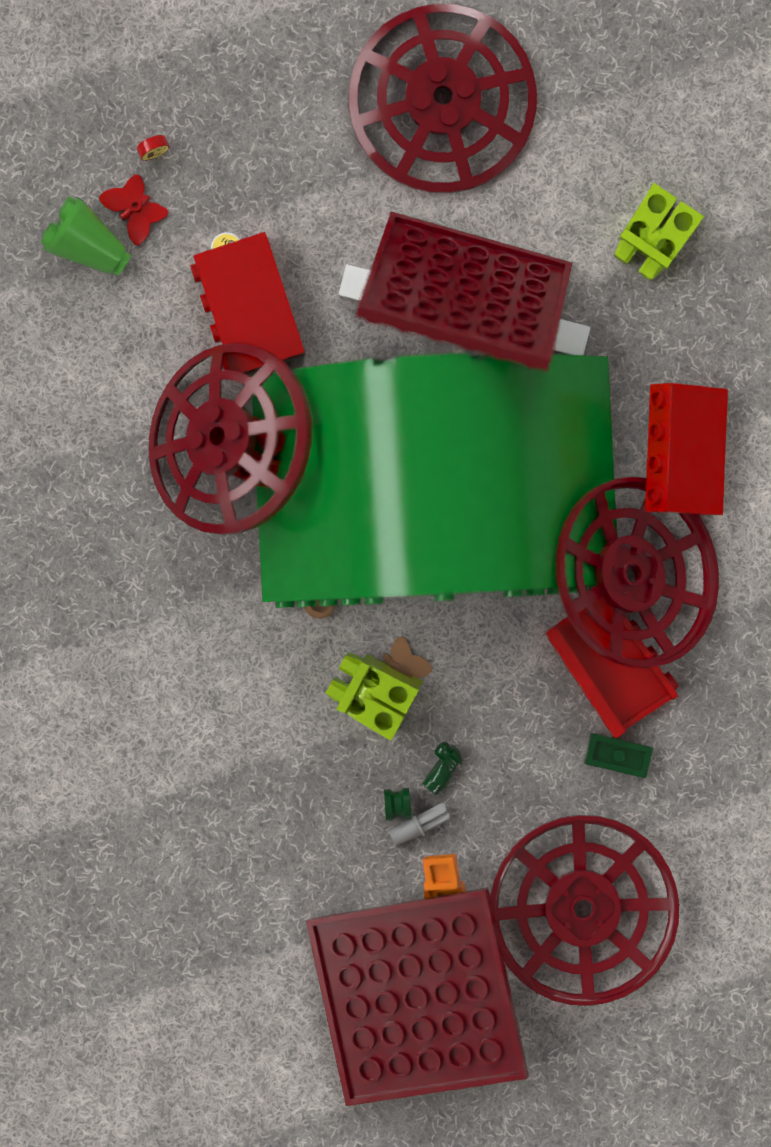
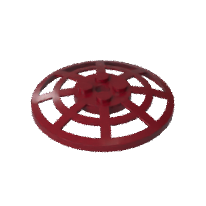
[349,4,537,193]
[149,343,312,535]
[556,477,719,668]
[490,815,680,1006]

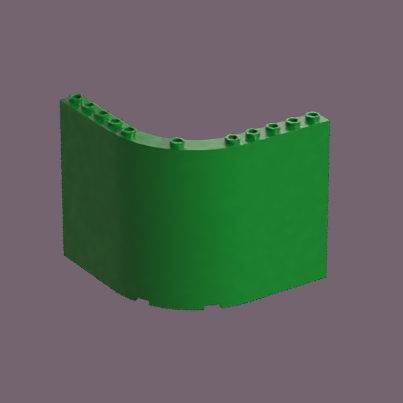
[251,353,617,608]

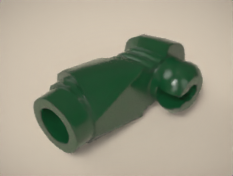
[422,742,462,795]

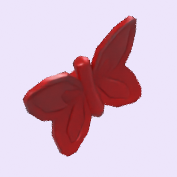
[99,174,169,245]

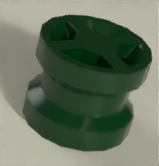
[384,787,411,821]

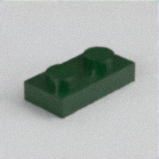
[584,733,653,778]

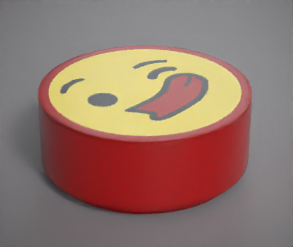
[136,135,170,161]

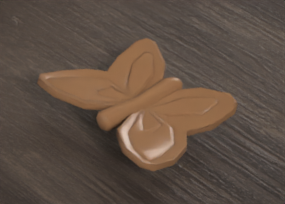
[376,636,433,678]

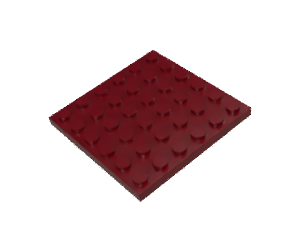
[355,211,572,371]
[306,888,529,1106]

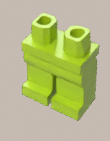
[613,183,705,281]
[325,652,424,741]

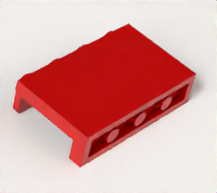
[190,232,306,373]
[645,383,728,515]
[543,597,679,739]

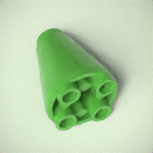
[40,196,131,276]

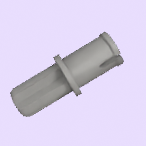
[388,803,451,848]

